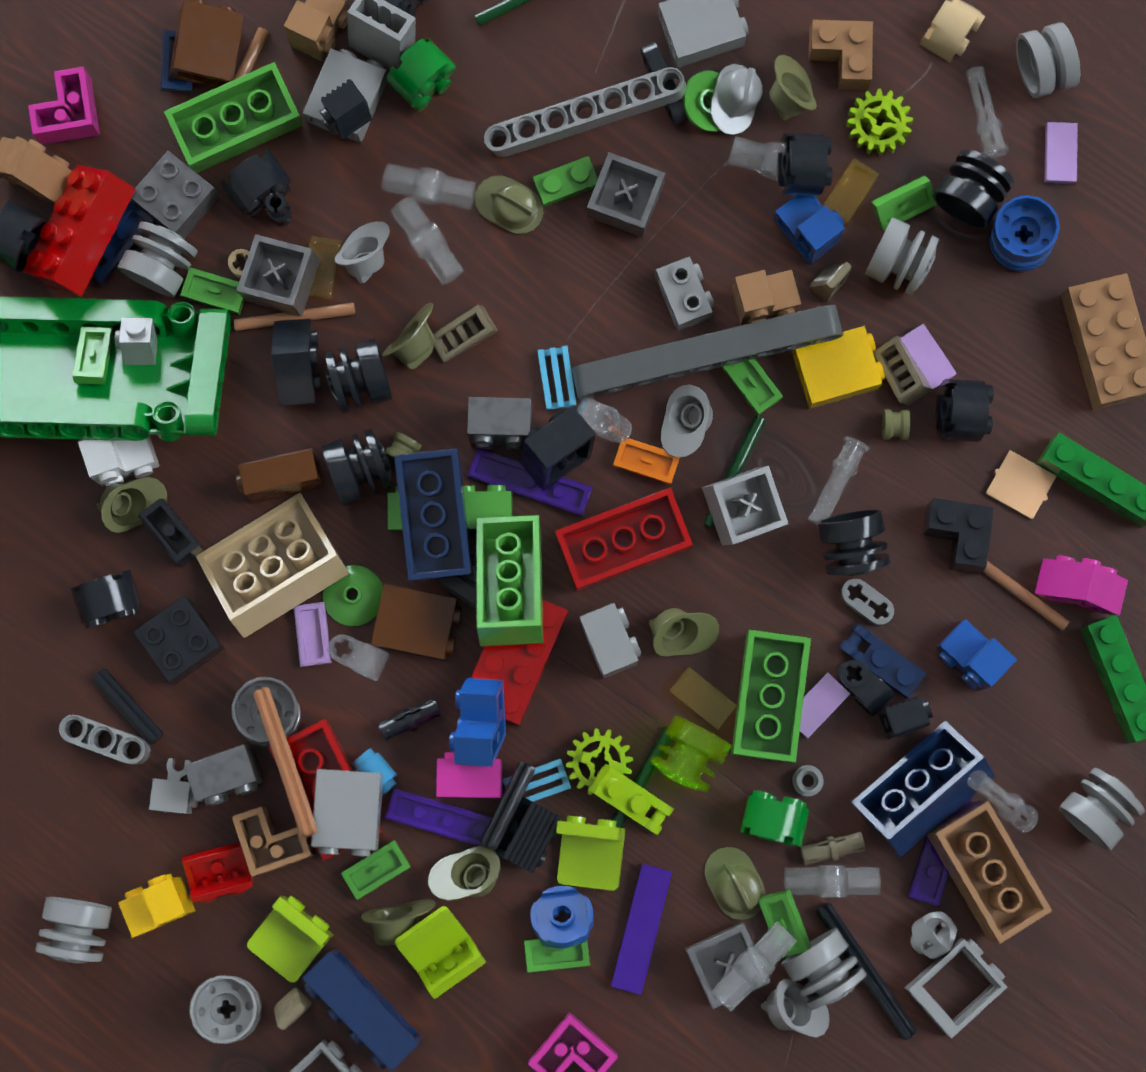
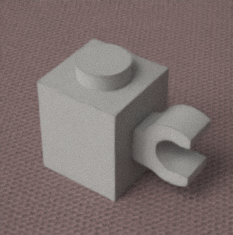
[149,758,198,814]

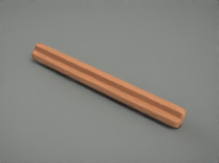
[253,687,317,837]

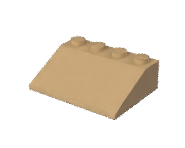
[196,493,350,638]

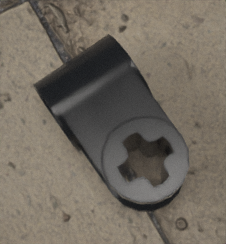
[836,660,895,716]

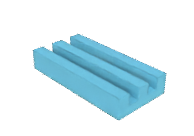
[538,346,577,411]
[502,759,571,802]

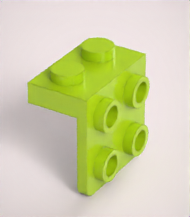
[556,816,626,891]
[247,895,333,982]
[395,906,486,999]

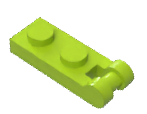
[589,764,674,835]

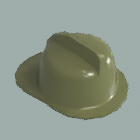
[769,55,817,120]
[475,175,544,234]
[382,302,434,369]
[96,477,167,533]
[649,608,719,656]
[428,846,501,901]
[704,847,766,920]
[361,899,436,946]

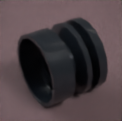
[933,149,1015,229]
[325,338,393,414]
[322,428,393,506]
[817,510,891,576]

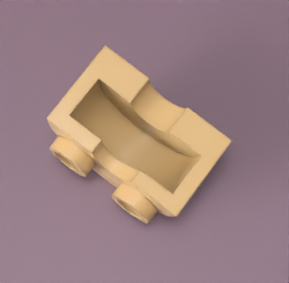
[920,0,985,62]

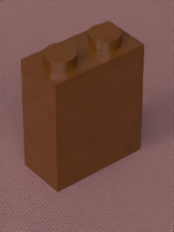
[168,0,244,88]
[235,448,325,504]
[371,584,462,661]

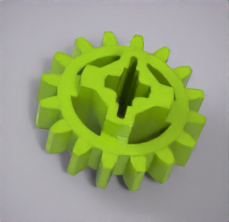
[846,89,913,156]
[566,728,633,795]

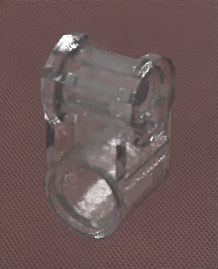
[577,397,632,443]
[328,634,390,682]

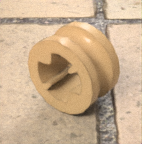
[228,249,249,278]

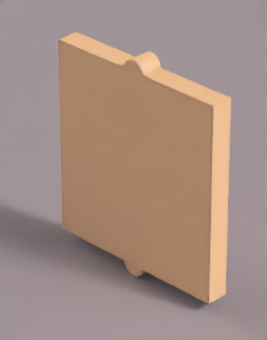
[985,450,1057,520]

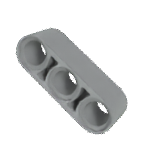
[59,715,151,765]

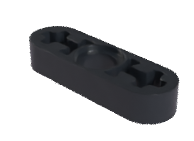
[640,42,689,126]

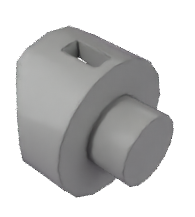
[911,912,957,959]

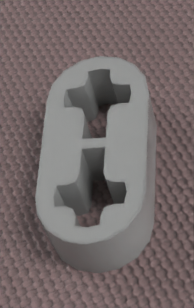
[840,579,894,626]

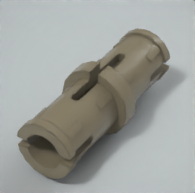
[800,832,866,866]

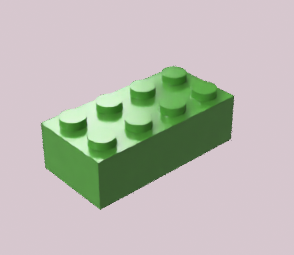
[164,62,303,173]
[477,515,543,646]
[731,630,811,764]

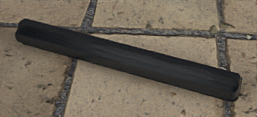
[816,902,917,1040]

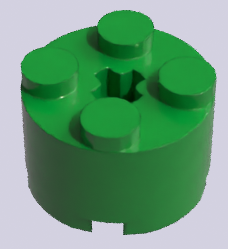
[386,38,456,111]
[740,790,810,847]

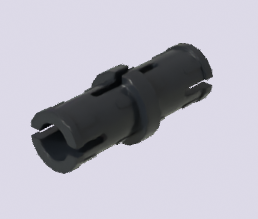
[265,193,292,226]
[377,698,442,741]

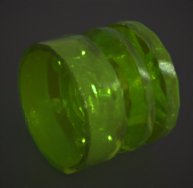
[650,715,732,793]

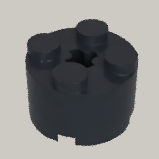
[777,133,833,196]
[220,149,291,218]
[0,200,47,273]
[935,379,994,442]
[70,570,141,628]

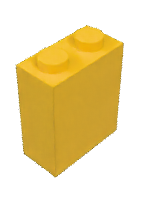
[792,326,885,409]

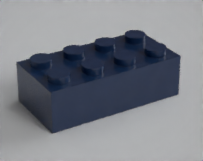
[394,448,473,581]
[852,721,995,858]
[302,948,423,1071]

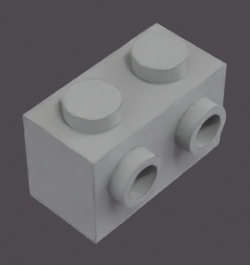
[655,256,715,331]

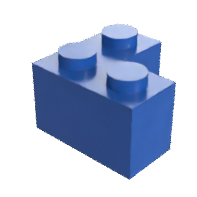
[773,195,845,265]
[936,619,1017,690]
[449,678,506,767]

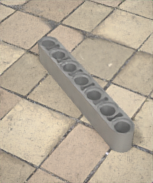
[484,67,686,158]

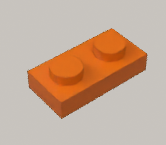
[613,436,680,485]

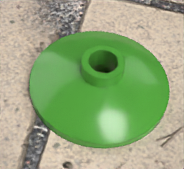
[683,71,720,131]
[323,565,383,626]

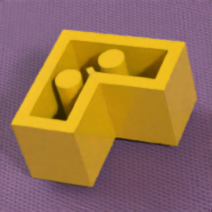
[118,874,196,938]

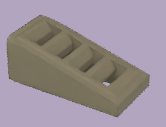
[809,262,852,302]
[433,305,498,363]
[873,336,932,405]
[274,987,312,1030]

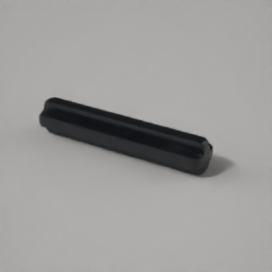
[92,669,163,745]
[480,761,535,850]

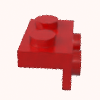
[182,842,253,903]

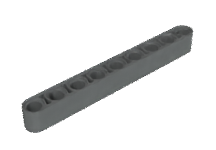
[571,305,843,399]

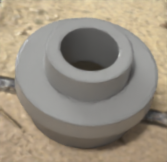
[792,765,824,796]

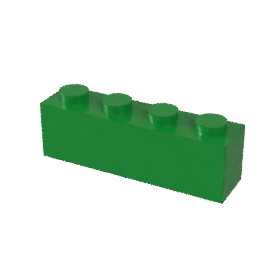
[1036,433,1146,528]
[1080,615,1146,744]

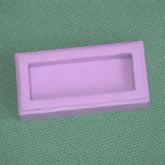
[1045,122,1078,184]
[901,324,957,392]
[294,602,332,667]
[800,673,850,739]

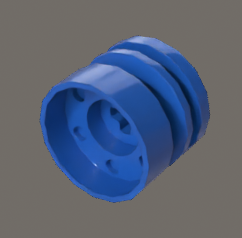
[989,195,1060,272]

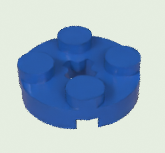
[530,886,594,949]

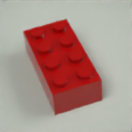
[23,165,136,297]
[555,487,693,592]
[471,599,569,727]
[268,719,383,861]

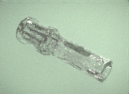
[966,66,1009,159]
[808,436,870,525]
[968,770,1038,832]

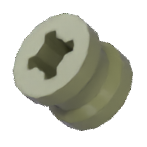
[882,409,910,440]
[385,432,422,461]

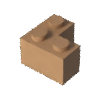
[283,0,349,62]
[809,20,873,91]
[0,136,72,204]
[731,270,801,326]
[232,806,316,877]

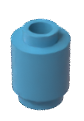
[352,748,397,795]

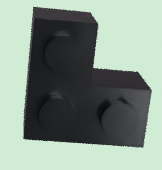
[271,319,322,406]
[923,498,994,575]

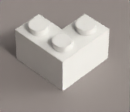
[78,435,160,488]

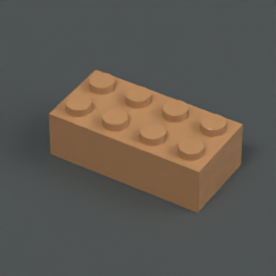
[1061,273,1146,411]
[927,800,1052,944]

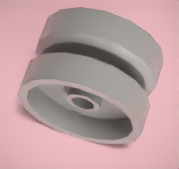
[1016,22,1081,98]

